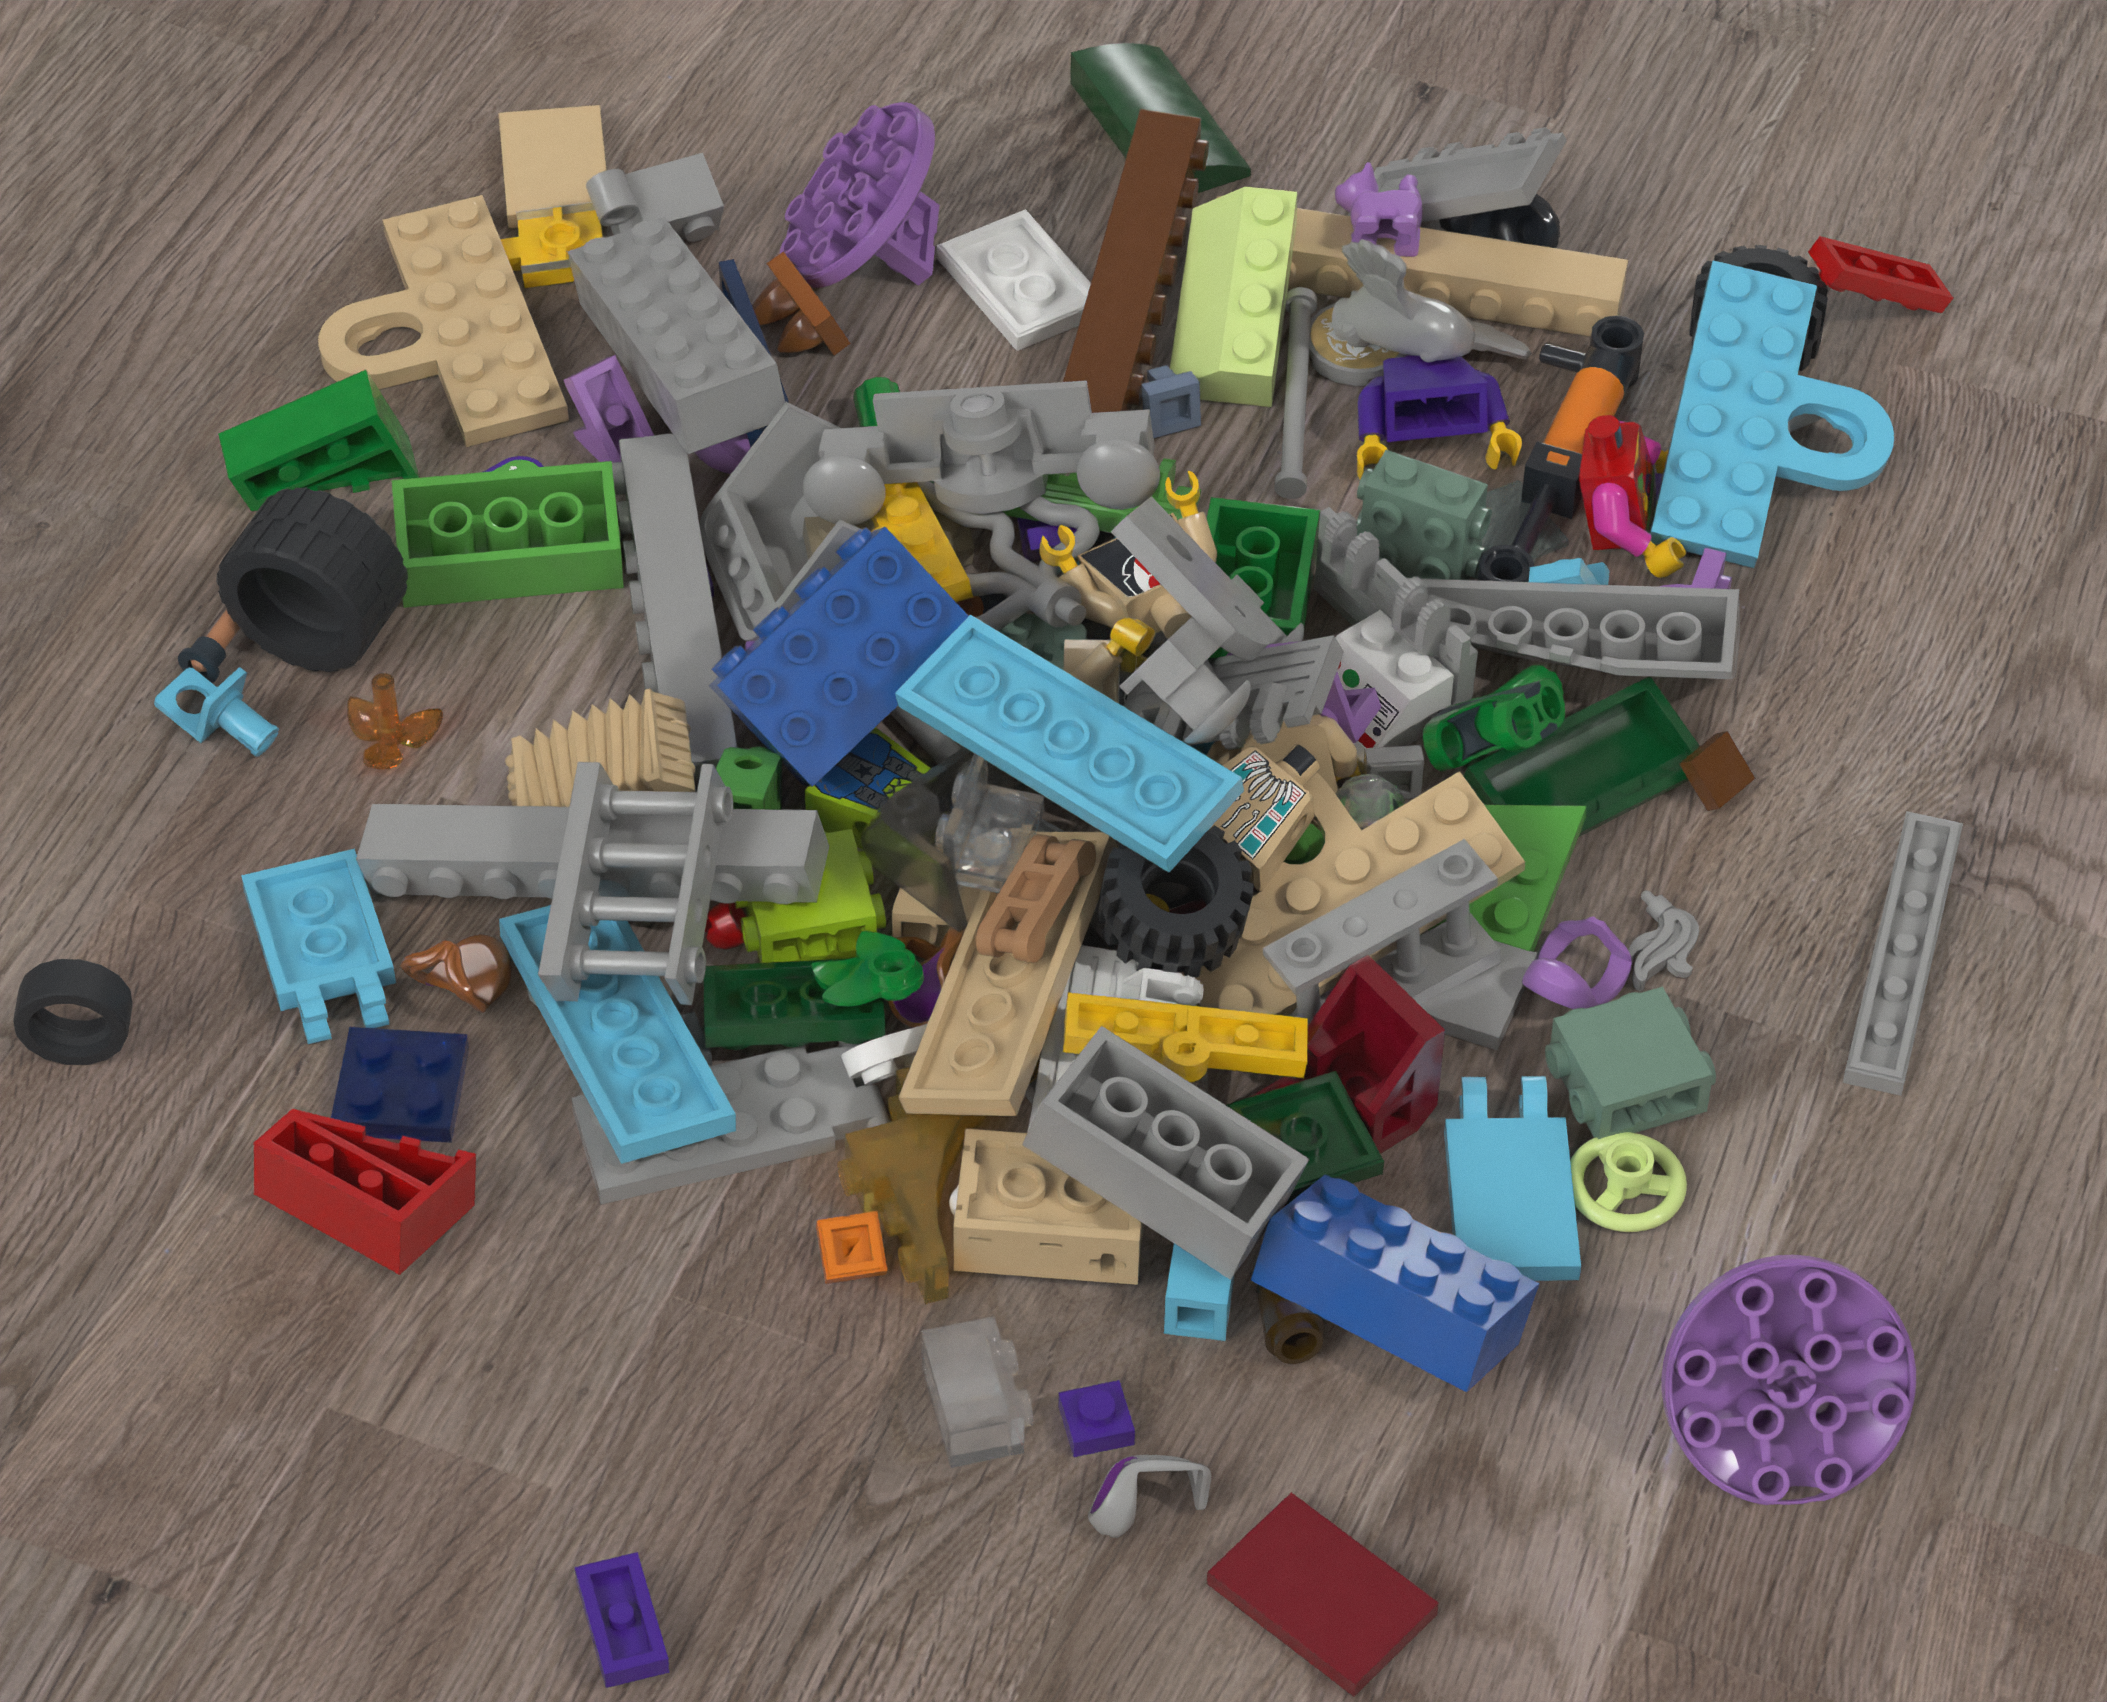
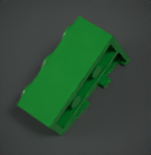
[218,370,420,512]

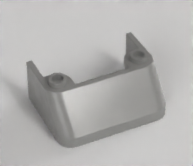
[699,402,910,641]

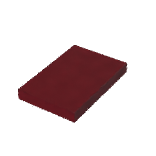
[1207,1492,1439,1697]

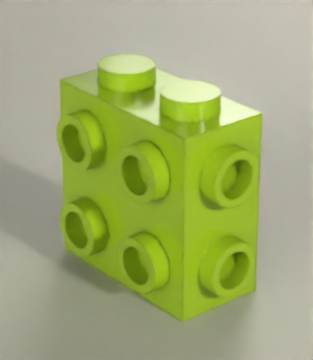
[735,829,886,963]

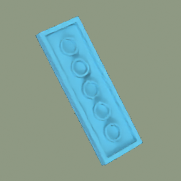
[895,615,1244,872]
[499,905,736,1164]

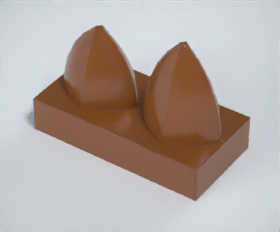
[752,251,851,356]

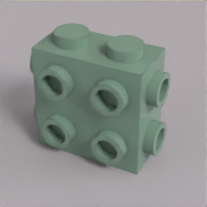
[1356,450,1492,580]
[1545,986,1716,1139]

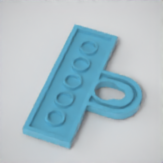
[1649,260,1894,568]

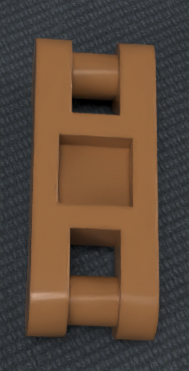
[976,834,1096,963]

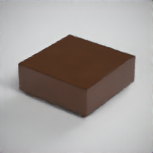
[1679,731,1756,811]

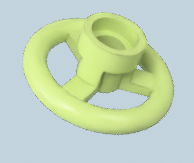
[1570,1132,1687,1232]

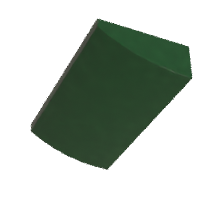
[1070,43,1251,193]
[1463,676,1700,837]

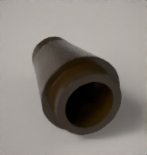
[1256,1284,1324,1364]

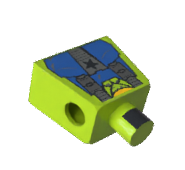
[805,727,950,857]

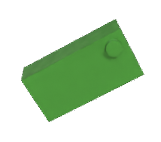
[392,461,624,608]

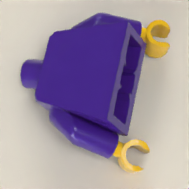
[1357,355,1522,479]

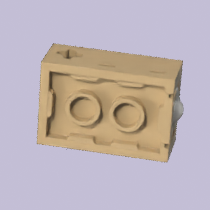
[949,1129,1144,1285]

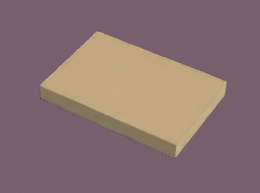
[498,105,606,229]

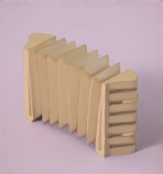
[505,688,696,807]

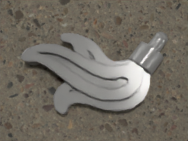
[1628,890,1699,992]

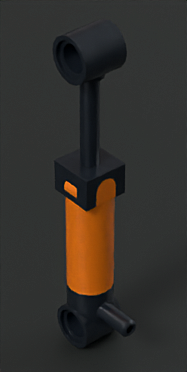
[1477,315,1644,582]

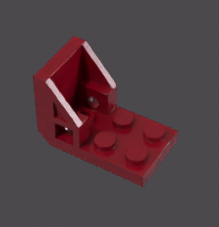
[1251,955,1445,1208]

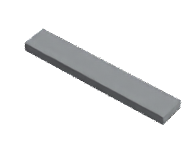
[1843,811,1963,1096]

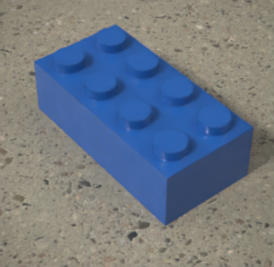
[1251,1175,1540,1392]

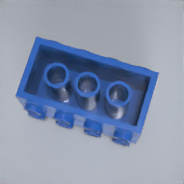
[709,527,968,787]

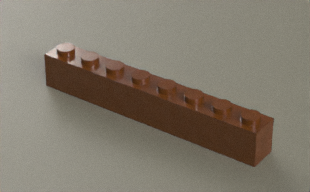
[1063,109,1209,413]

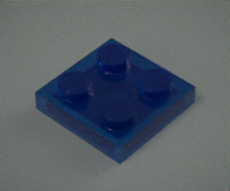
[331,1027,469,1143]

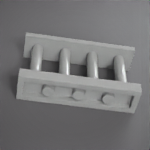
[538,762,733,1005]
[1263,839,1501,1025]

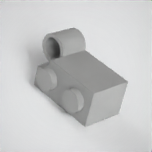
[586,153,724,242]

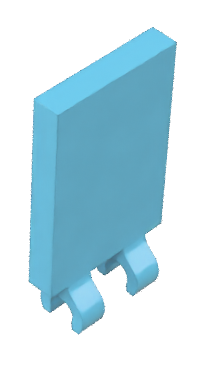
[241,849,396,1044]
[1444,1076,1581,1281]

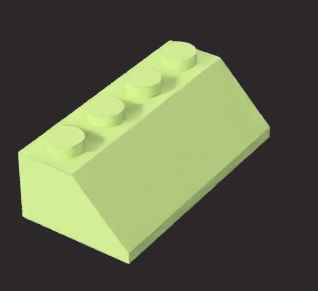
[1170,187,1297,407]

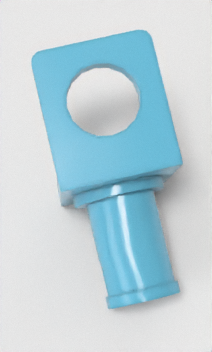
[154,667,279,757]

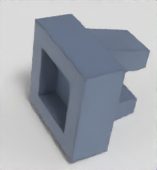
[1142,365,1201,438]

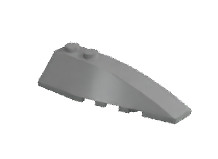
[1407,578,1740,679]

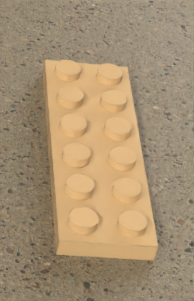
[898,832,1118,1116]

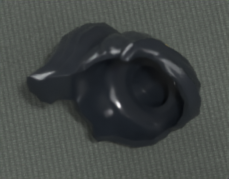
[1439,194,1560,248]

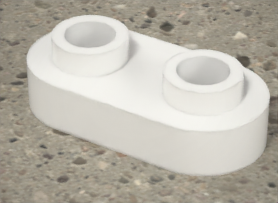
[841,1024,927,1085]

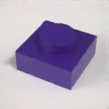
[1058,1380,1135,1457]

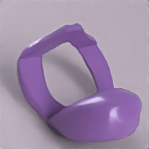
[1522,917,1632,1009]

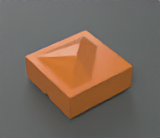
[816,1211,888,1284]

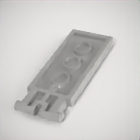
[572,1041,893,1204]

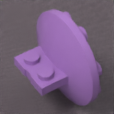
[780,102,939,288]
[1661,1255,1916,1505]

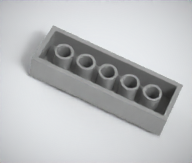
[568,217,785,454]

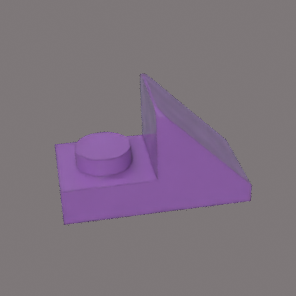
[563,355,654,463]

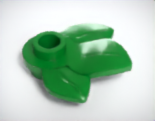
[811,931,924,1006]

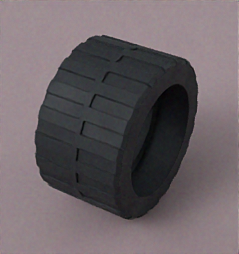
[216,488,408,672]

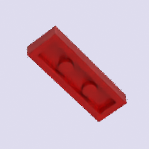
[1808,236,1953,314]

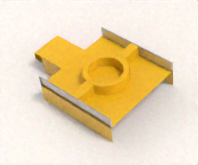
[500,202,602,288]

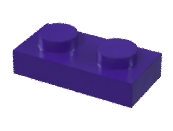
[574,1552,670,1688]

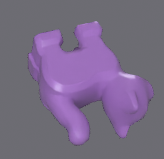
[1335,162,1423,257]

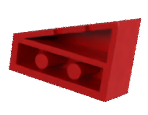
[254,1108,476,1275]

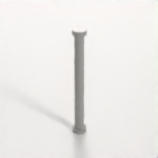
[1274,287,1317,499]

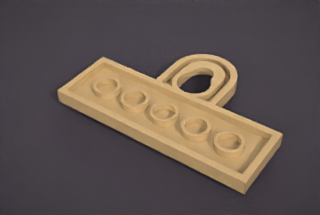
[318,195,569,447]
[1176,761,1525,1016]

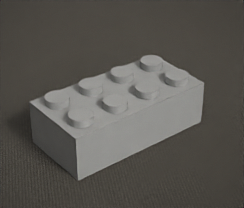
[1022,1026,1309,1280]

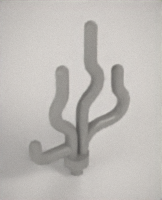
[918,481,1099,631]

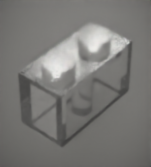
[921,1316,1034,1468]

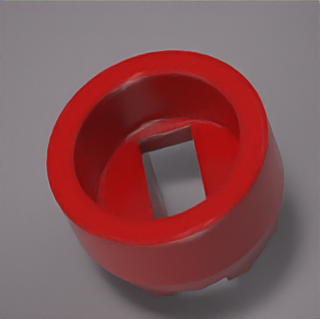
[705,902,747,950]

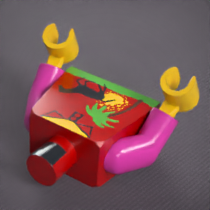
[1580,415,1686,578]

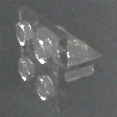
[935,753,1044,913]

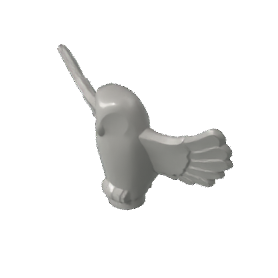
[1332,239,1532,362]

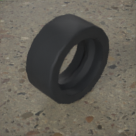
[13,959,133,1065]

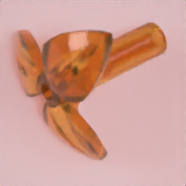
[347,673,444,770]

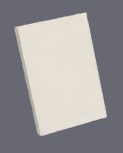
[937,209,1091,351]

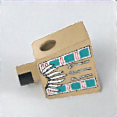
[1208,744,1320,891]

